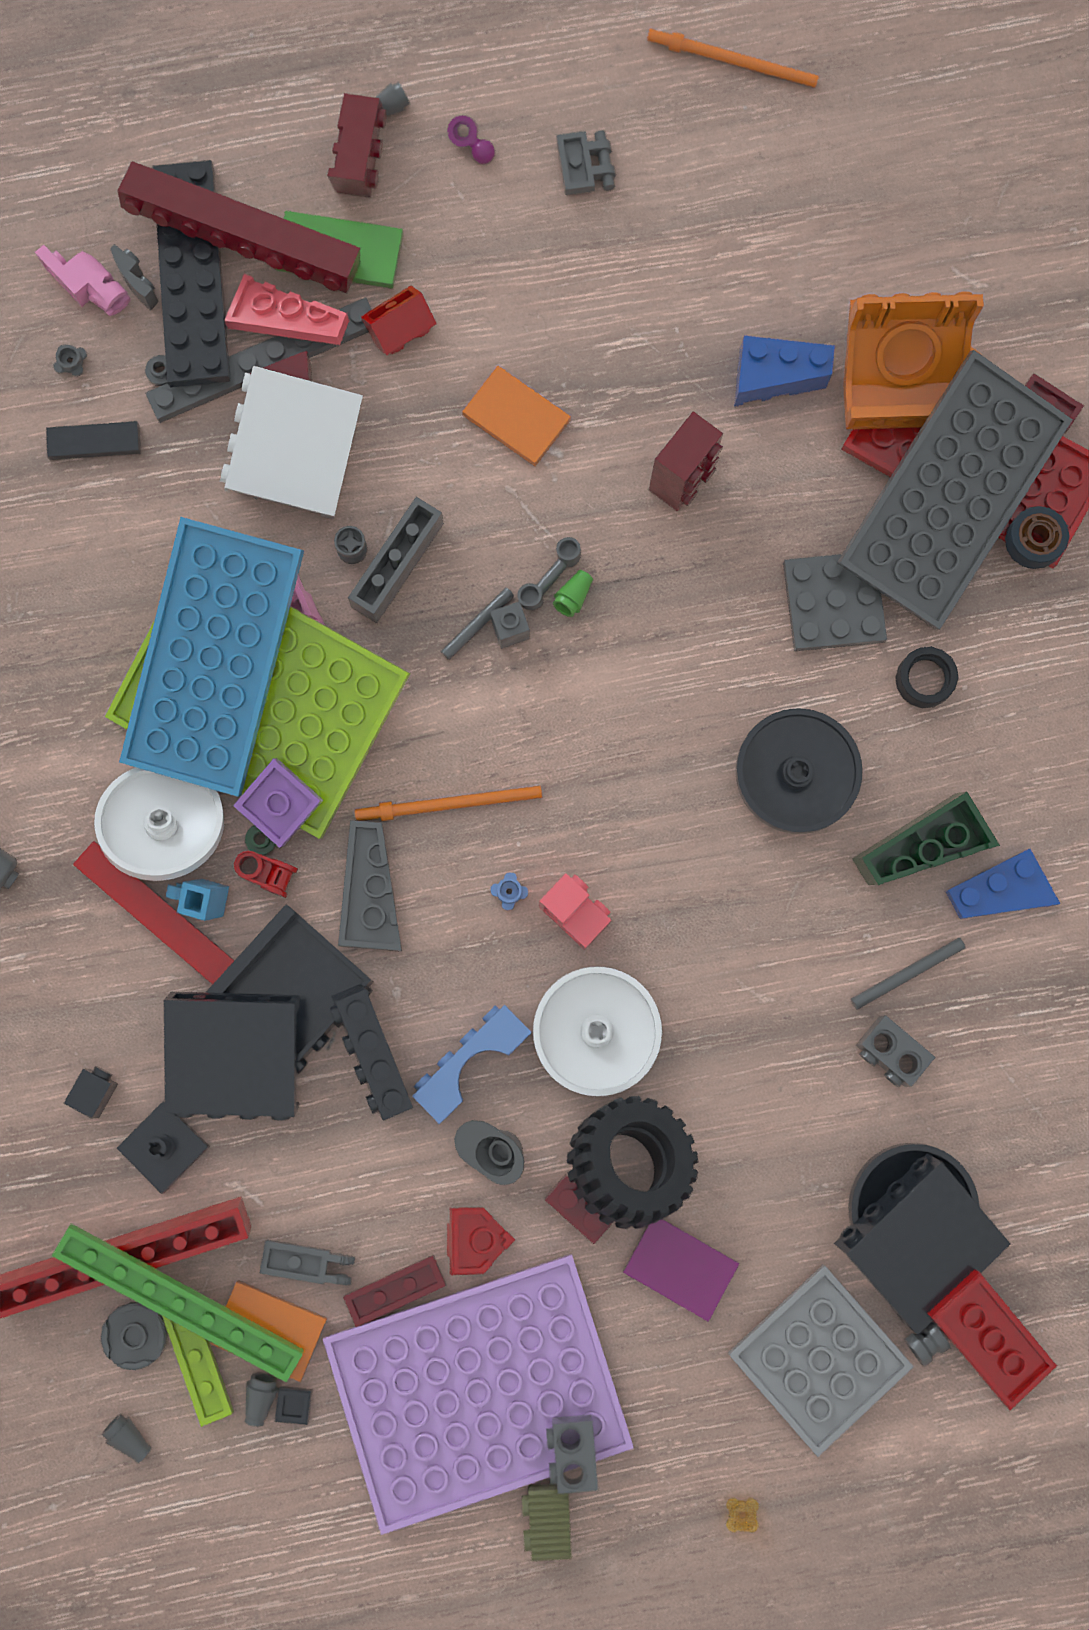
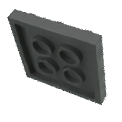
[783,554,887,652]

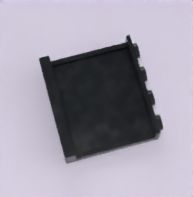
[206,904,374,1076]
[164,992,300,1121]
[834,1153,1011,1335]

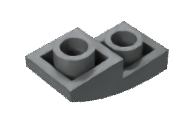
[110,244,158,310]

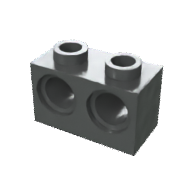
[856,1015,936,1087]
[546,1415,598,1494]

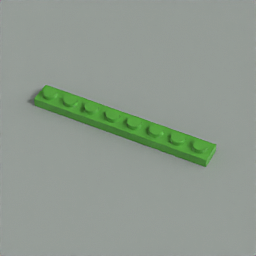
[52,1223,304,1382]

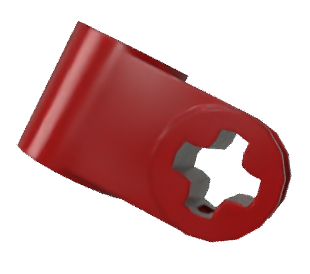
[234,851,298,898]

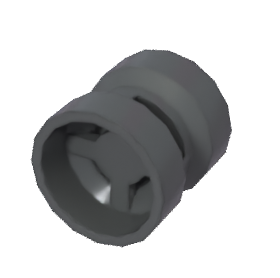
[334,526,368,564]
[904,1321,951,1367]

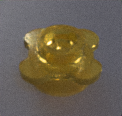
[726,1497,759,1533]

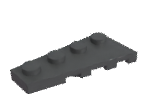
[338,820,402,952]

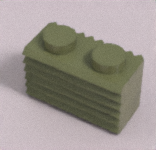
[522,1483,572,1561]

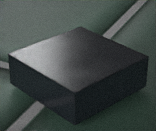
[275,1386,313,1425]

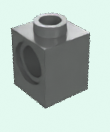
[490,601,530,649]

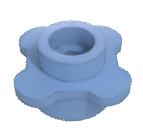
[490,873,528,910]

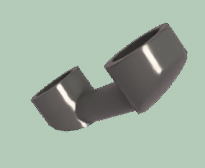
[517,537,581,610]

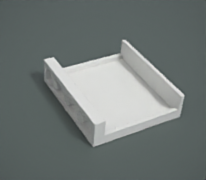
[220,366,363,519]

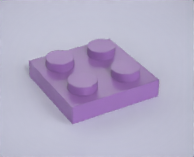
[233,758,323,848]

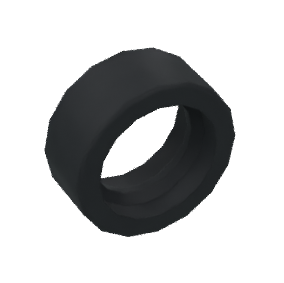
[895,646,959,708]

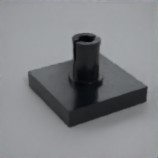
[117,1101,210,1194]

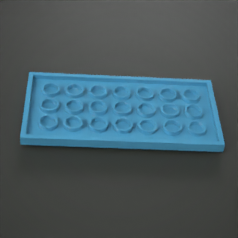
[119,517,304,797]

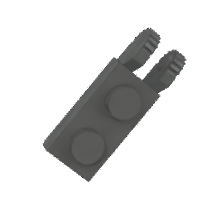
[259,1239,355,1285]

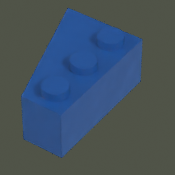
[734,335,835,407]

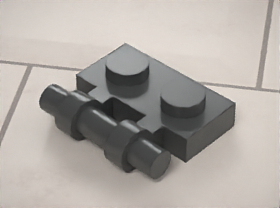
[556,130,616,195]

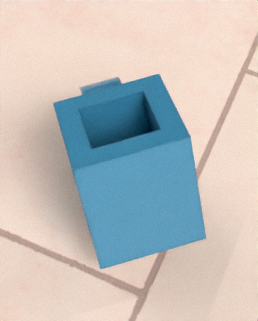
[166,879,229,921]

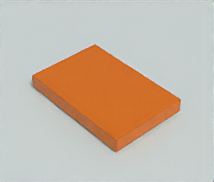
[462,366,571,466]
[210,1281,327,1382]

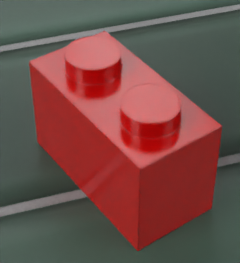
[361,285,437,356]

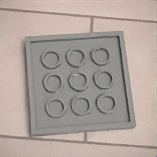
[728,1265,914,1457]

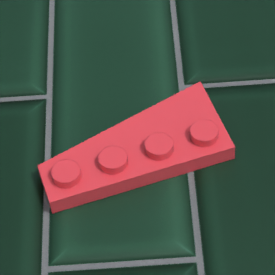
[224,274,349,345]

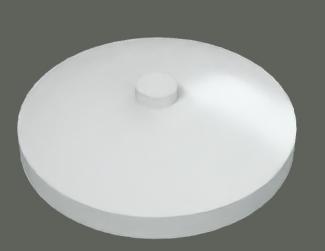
[94,767,224,881]
[533,967,662,1096]

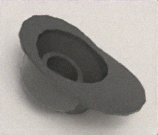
[454,1120,524,1185]

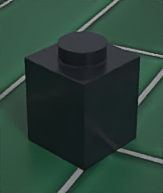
[63,1066,118,1119]

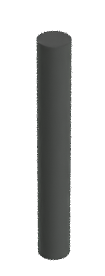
[441,587,514,660]

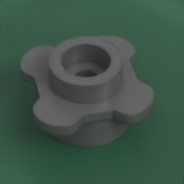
[53,344,87,377]

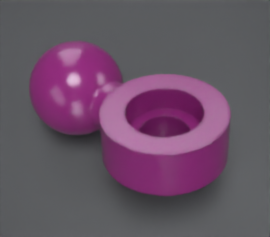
[447,115,495,164]

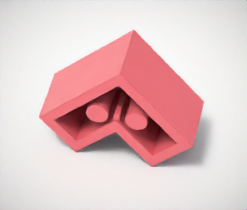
[539,873,611,950]

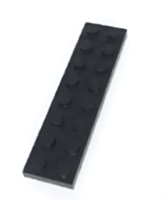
[152,160,230,388]

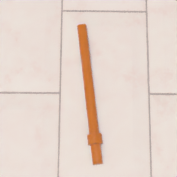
[647,28,819,88]
[355,786,542,821]

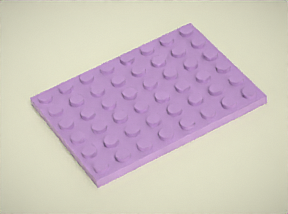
[323,1254,634,1535]

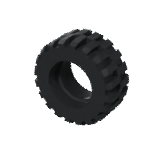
[567,1096,698,1229]

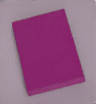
[623,1219,739,1322]

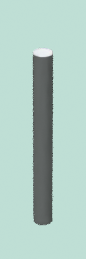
[850,938,966,1010]

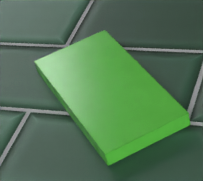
[276,210,403,289]

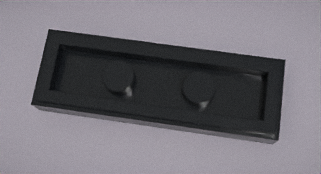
[46,421,141,460]

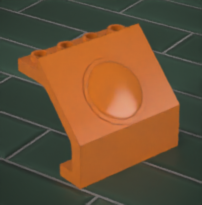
[843,291,984,429]

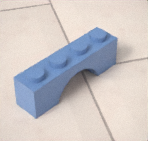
[412,1005,532,1124]

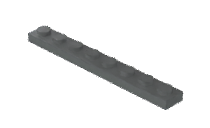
[145,297,372,423]

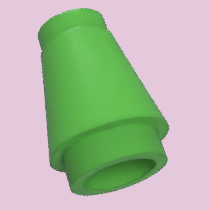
[553,570,593,617]

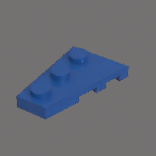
[945,849,1060,919]

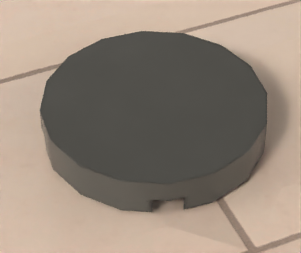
[101,1302,168,1370]

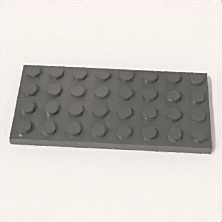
[837,350,1073,630]

